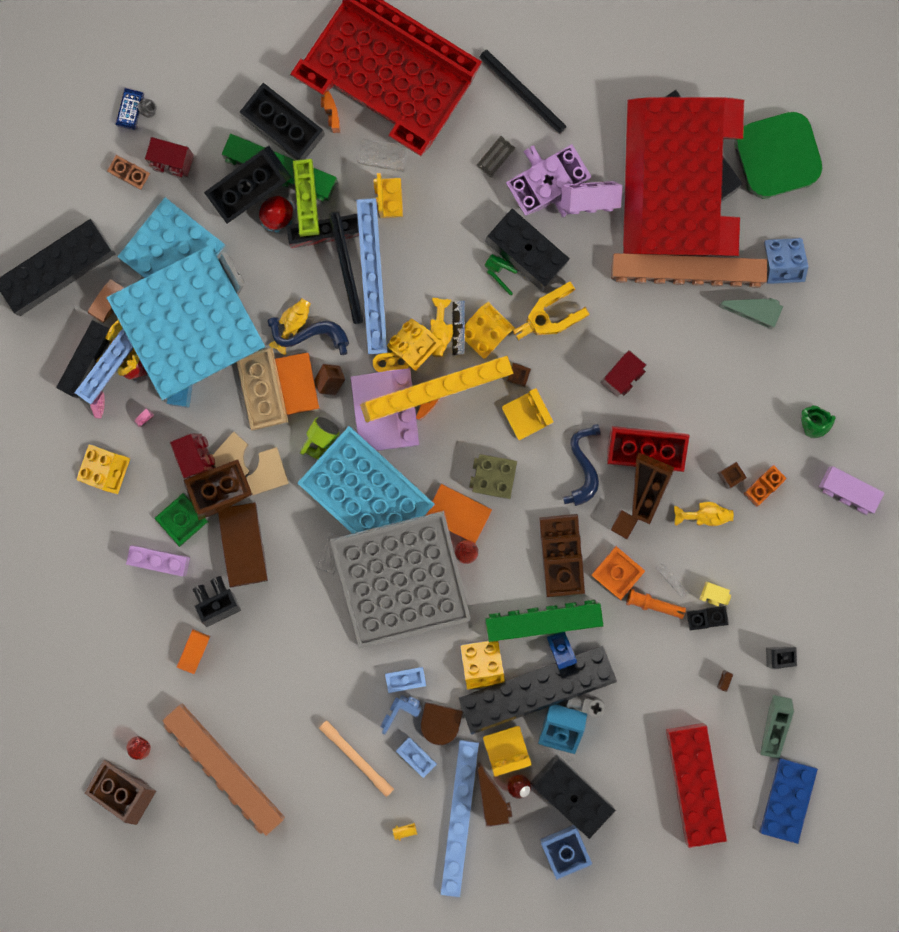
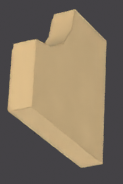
[213,432,250,477]
[246,447,289,496]

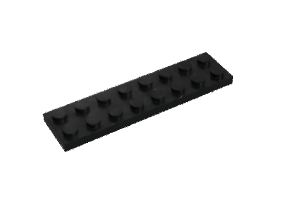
[459,646,617,735]

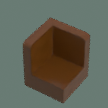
[314,364,345,395]
[717,462,747,489]
[611,510,638,539]

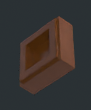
[507,363,531,387]
[717,670,733,692]

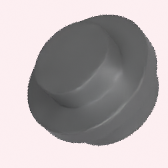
[138,99,157,118]

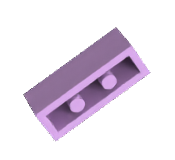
[561,181,623,214]
[819,466,884,515]
[126,545,190,577]

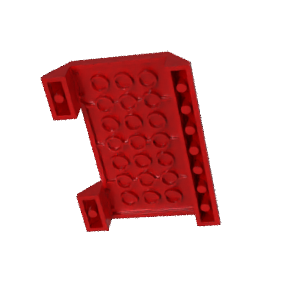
[290,0,482,156]
[623,97,744,256]

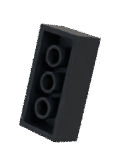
[239,82,325,160]
[204,146,292,224]
[485,208,570,291]
[531,754,616,839]

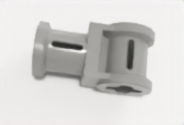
[566,696,605,717]

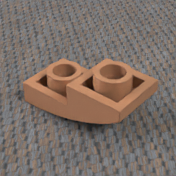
[107,155,150,190]
[88,279,124,323]

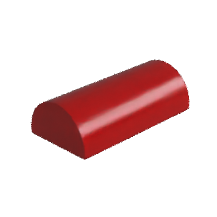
[607,426,690,472]

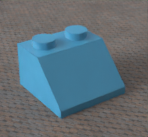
[538,705,587,754]

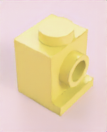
[699,582,731,607]

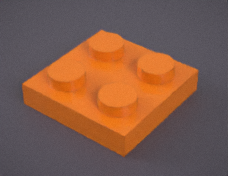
[591,546,645,600]

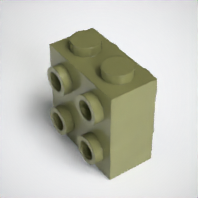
[469,454,517,499]

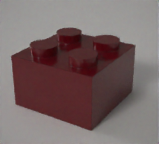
[145,137,194,178]
[600,350,646,397]
[170,434,215,478]

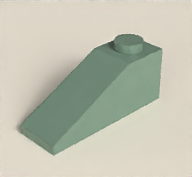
[719,298,784,329]
[760,695,794,758]

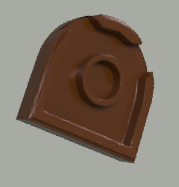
[421,702,463,745]

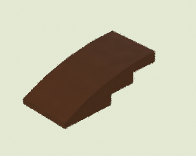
[218,502,268,588]
[539,514,585,597]

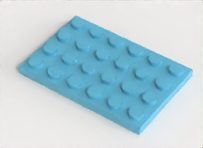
[298,426,435,534]

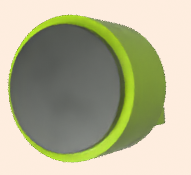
[300,417,340,459]

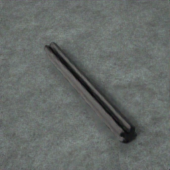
[480,50,567,134]
[329,211,363,324]

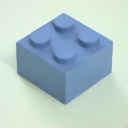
[540,825,592,880]

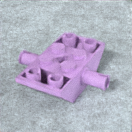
[506,144,591,218]

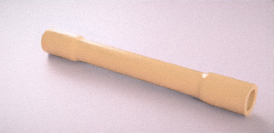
[319,720,394,797]

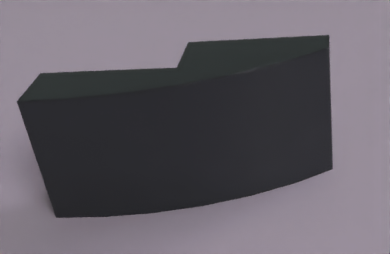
[687,605,729,631]

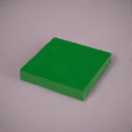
[154,493,209,547]

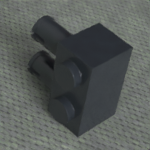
[193,576,241,627]

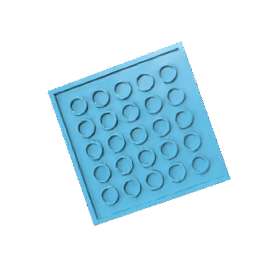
[106,245,265,401]

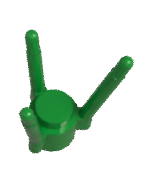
[484,254,517,295]

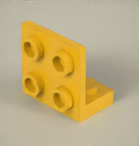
[373,173,403,218]
[465,302,515,359]
[387,318,441,371]
[502,388,554,440]
[77,444,130,494]
[460,641,505,690]
[483,726,532,777]

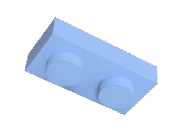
[385,667,426,693]
[396,736,437,778]

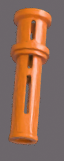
[626,588,686,619]

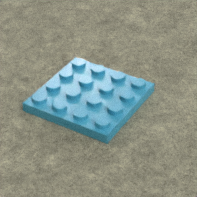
[118,197,226,278]

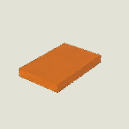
[275,352,320,415]
[426,484,492,544]

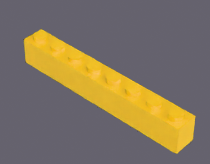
[360,356,513,423]

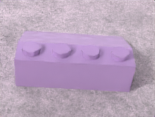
[350,368,419,451]

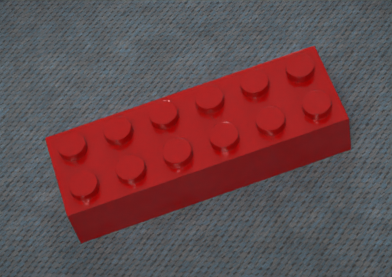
[666,723,727,848]

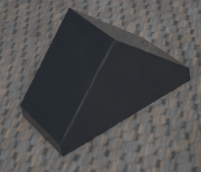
[766,647,797,669]

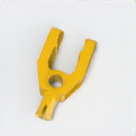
[512,281,590,341]

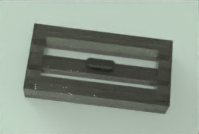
[477,136,516,178]

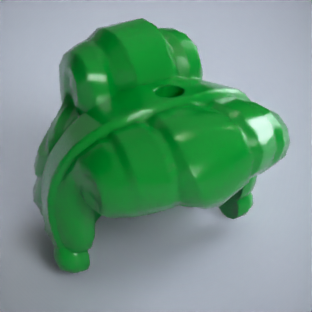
[801,405,836,439]

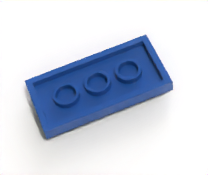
[760,758,818,844]

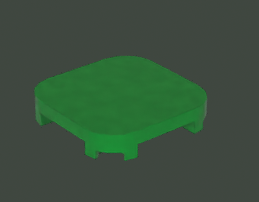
[735,112,823,199]

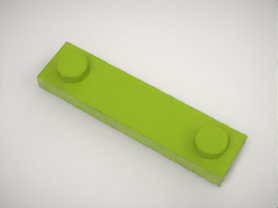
[293,159,319,237]

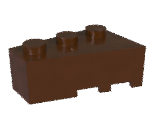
[632,452,674,524]

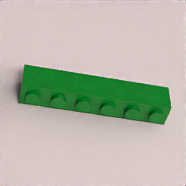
[221,133,337,202]
[485,599,604,642]

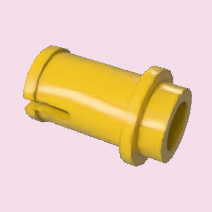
[392,823,418,841]

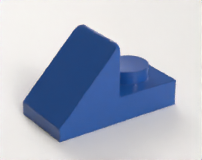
[547,632,577,669]

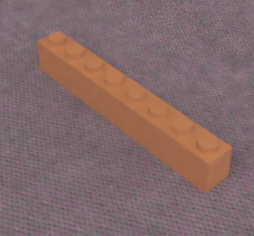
[611,253,767,288]
[162,703,285,836]

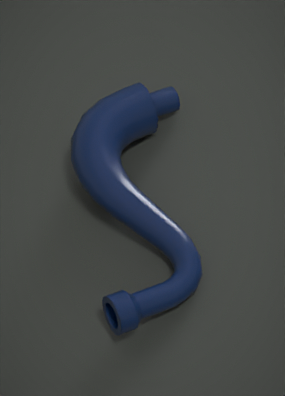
[267,317,349,356]
[563,424,601,506]

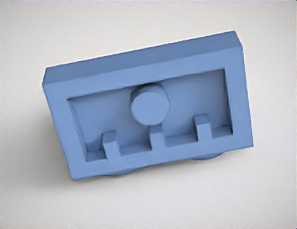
[764,238,809,284]

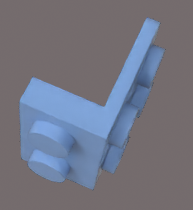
[381,695,422,735]

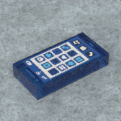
[116,88,144,130]

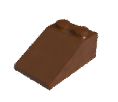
[184,459,252,520]
[84,760,156,825]
[477,762,512,827]

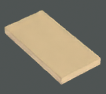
[236,347,288,431]

